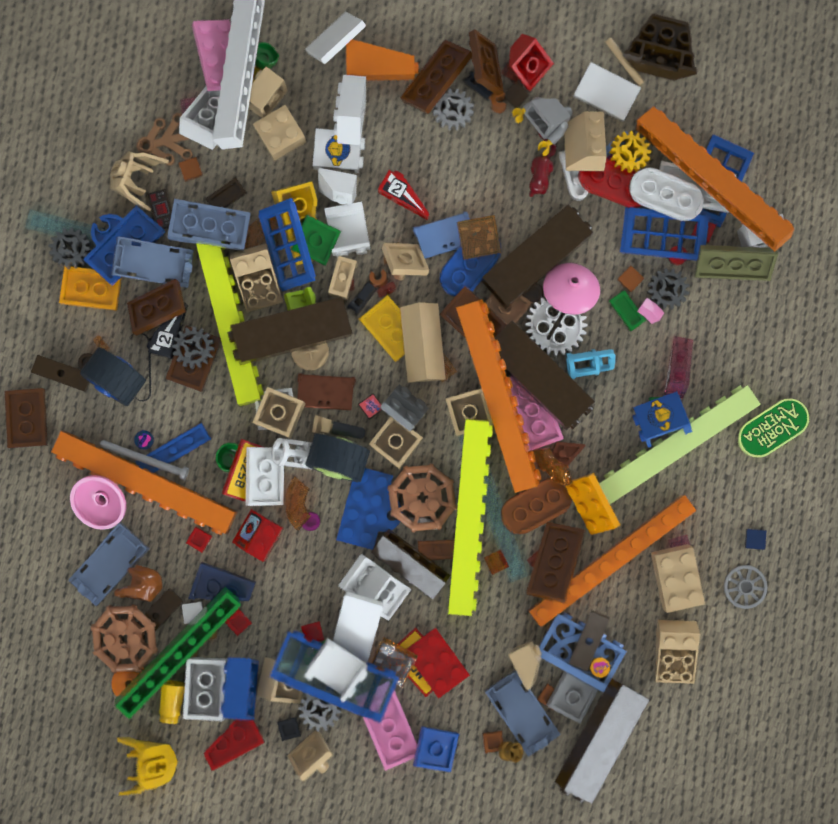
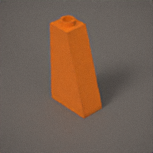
[346,39,418,81]

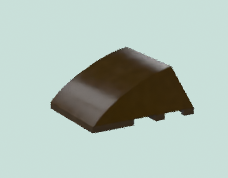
[623,13,697,81]

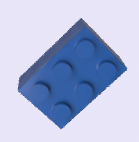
[220,657,259,720]

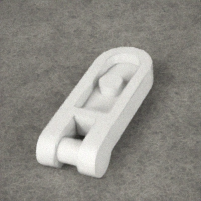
[559,150,589,201]

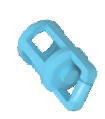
[566,349,616,379]

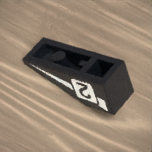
[147,302,188,360]

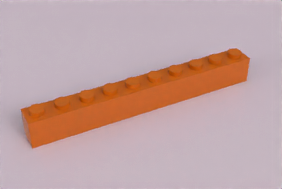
[636,106,795,251]
[456,299,541,493]
[51,431,238,535]
[528,495,697,627]

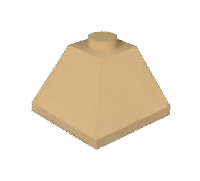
[508,641,542,690]

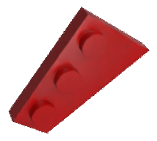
[204,719,265,771]

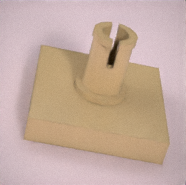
[382,243,429,280]
[287,730,333,782]

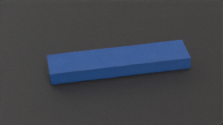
[135,423,211,473]

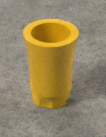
[159,680,185,724]

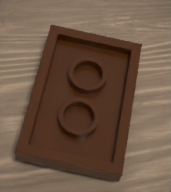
[469,29,504,96]
[127,279,186,336]
[440,286,508,338]
[165,325,221,392]
[5,388,48,449]

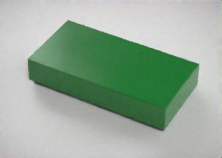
[608,290,647,332]

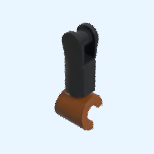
[462,71,506,113]
[347,269,389,315]

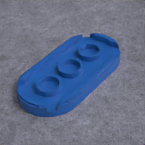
[440,230,502,297]

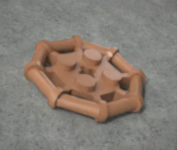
[387,463,458,533]
[90,604,158,673]

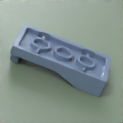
[168,199,251,251]
[111,236,194,288]
[68,523,150,606]
[484,669,560,757]

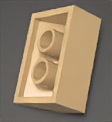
[564,111,607,171]

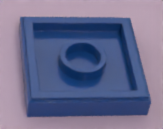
[413,726,459,772]

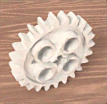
[525,298,588,356]

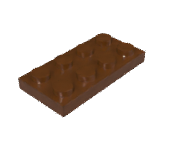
[400,40,472,114]
[526,522,585,603]

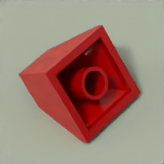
[509,34,554,91]

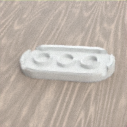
[630,168,704,221]

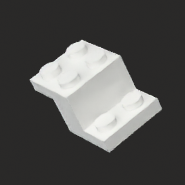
[338,554,411,621]

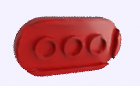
[578,158,641,208]

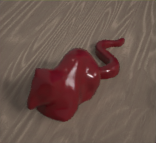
[529,132,557,198]

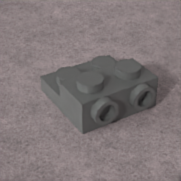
[380,384,429,431]

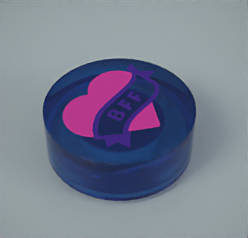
[134,430,154,450]

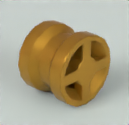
[499,741,523,763]

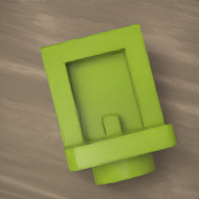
[284,287,316,310]

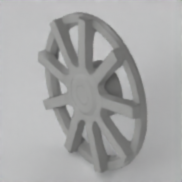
[724,565,767,609]

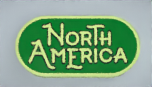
[738,399,809,457]

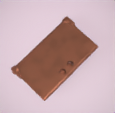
[297,373,356,411]

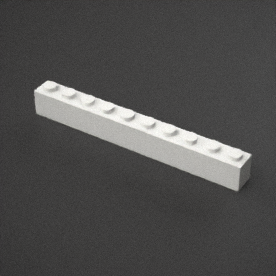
[212,0,265,149]

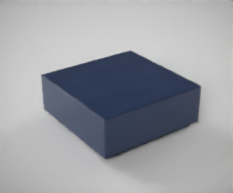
[745,529,767,550]

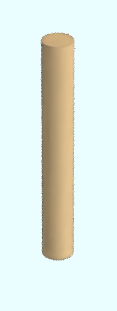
[605,38,644,86]

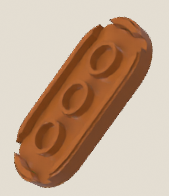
[501,477,572,534]

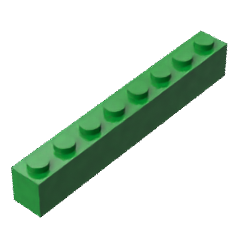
[115,587,241,719]

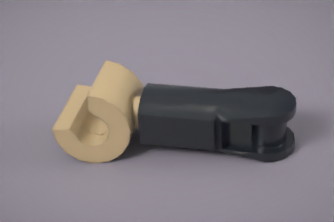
[312,415,366,439]

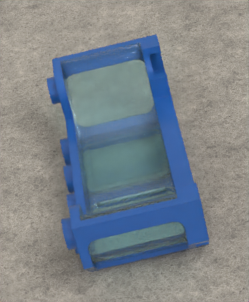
[269,630,399,723]

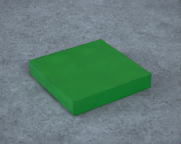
[291,215,341,266]

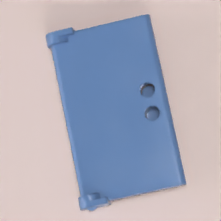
[413,211,473,259]

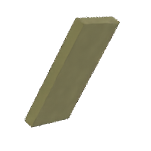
[694,245,779,281]

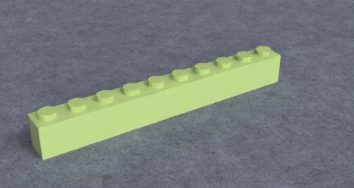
[597,385,761,504]

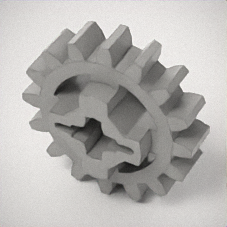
[433,89,474,131]
[299,688,341,732]

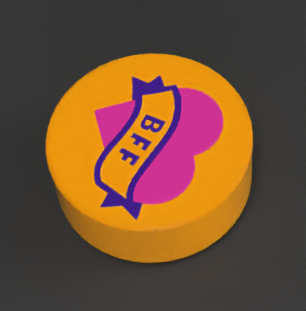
[590,657,610,678]

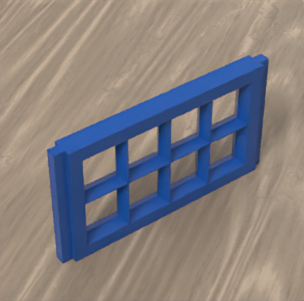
[699,134,754,228]
[259,198,316,291]
[620,207,709,261]

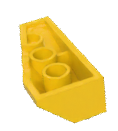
[271,181,317,266]

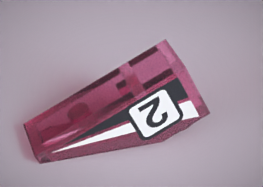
[664,336,693,399]

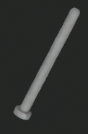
[100,440,189,481]

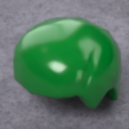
[255,42,279,70]
[215,442,239,472]

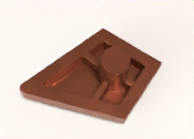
[549,442,586,467]

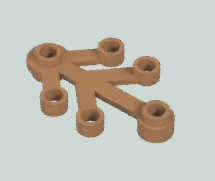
[136,113,193,166]

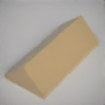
[400,302,446,383]

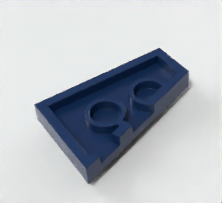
[188,562,256,601]

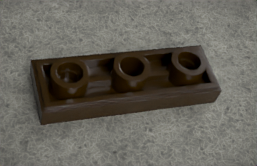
[31,355,89,392]
[137,588,184,643]
[569,610,610,671]

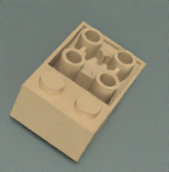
[230,243,283,312]
[655,620,700,684]

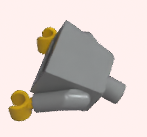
[512,97,572,156]

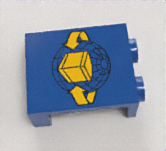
[632,392,692,448]

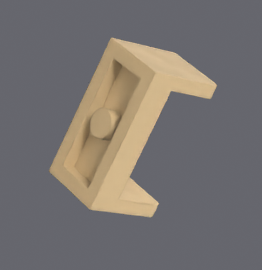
[328,256,358,301]

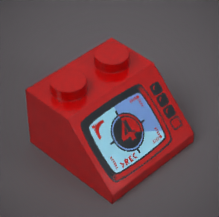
[232,509,284,562]

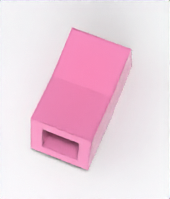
[637,298,664,324]

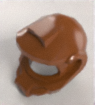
[114,565,162,602]

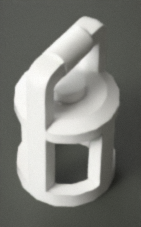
[272,438,312,469]

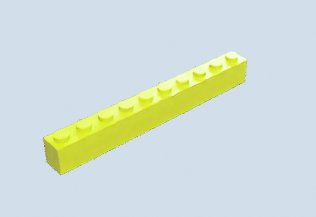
[196,241,264,406]
[448,419,492,616]

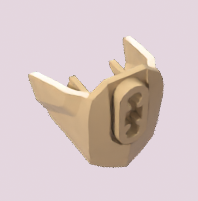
[110,151,169,212]

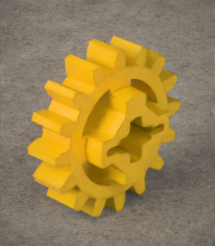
[609,131,652,173]

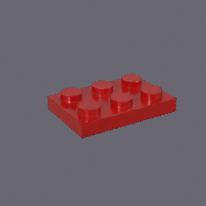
[404,627,470,699]

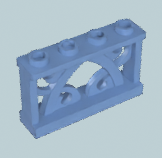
[538,611,627,693]

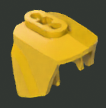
[117,737,178,796]

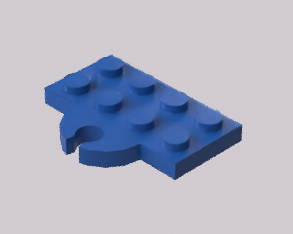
[83,205,165,286]
[336,468,403,550]

